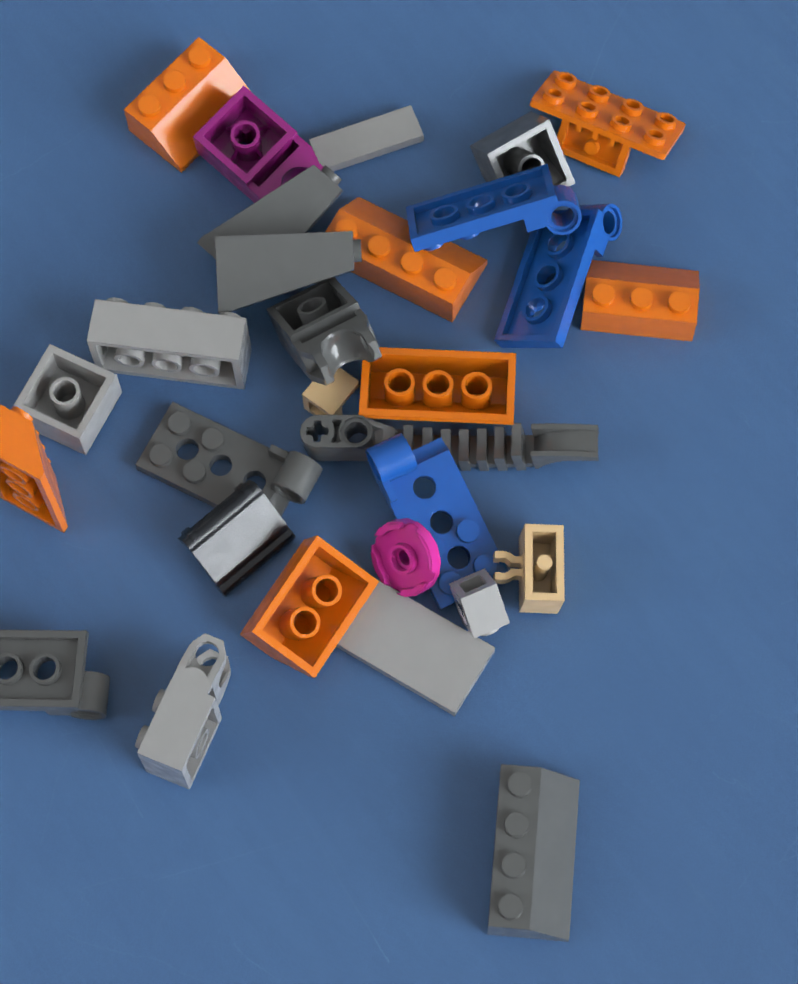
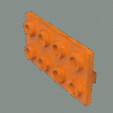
[530,70,686,178]

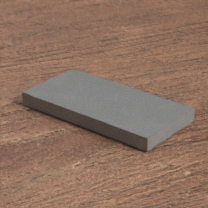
[336,578,495,716]

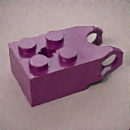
[193,85,323,203]

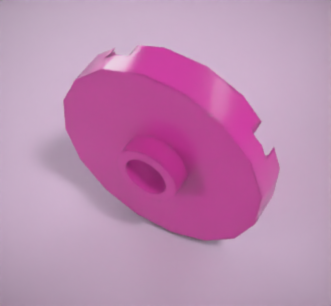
[371,518,441,597]

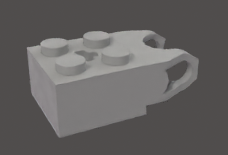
[135,633,231,790]

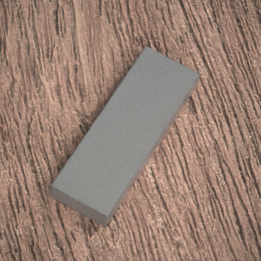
[309,105,424,172]

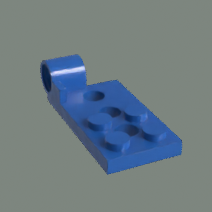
[406,164,582,252]
[494,204,622,348]
[365,433,508,610]

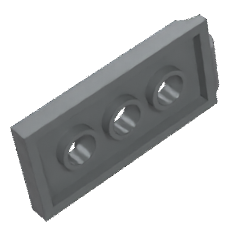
[135,401,323,517]
[0,630,110,720]

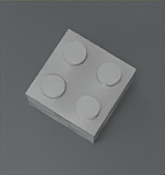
[13,344,122,455]

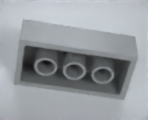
[87,297,252,390]

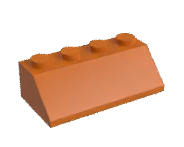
[325,197,488,323]
[359,347,516,425]
[0,404,68,533]

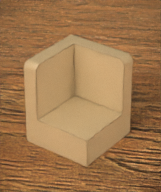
[302,368,359,415]

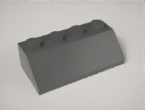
[487,764,580,942]

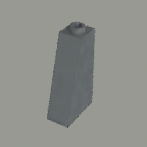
[197,165,343,259]
[215,231,362,313]

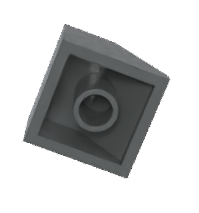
[470,111,575,187]

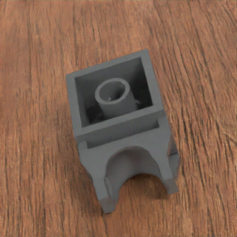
[266,277,382,386]

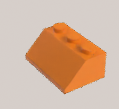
[124,37,249,173]
[580,260,700,342]
[240,535,379,678]

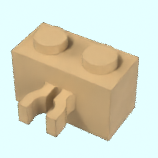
[493,524,565,614]

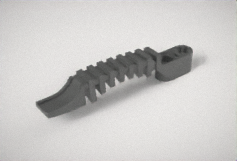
[300,415,599,471]

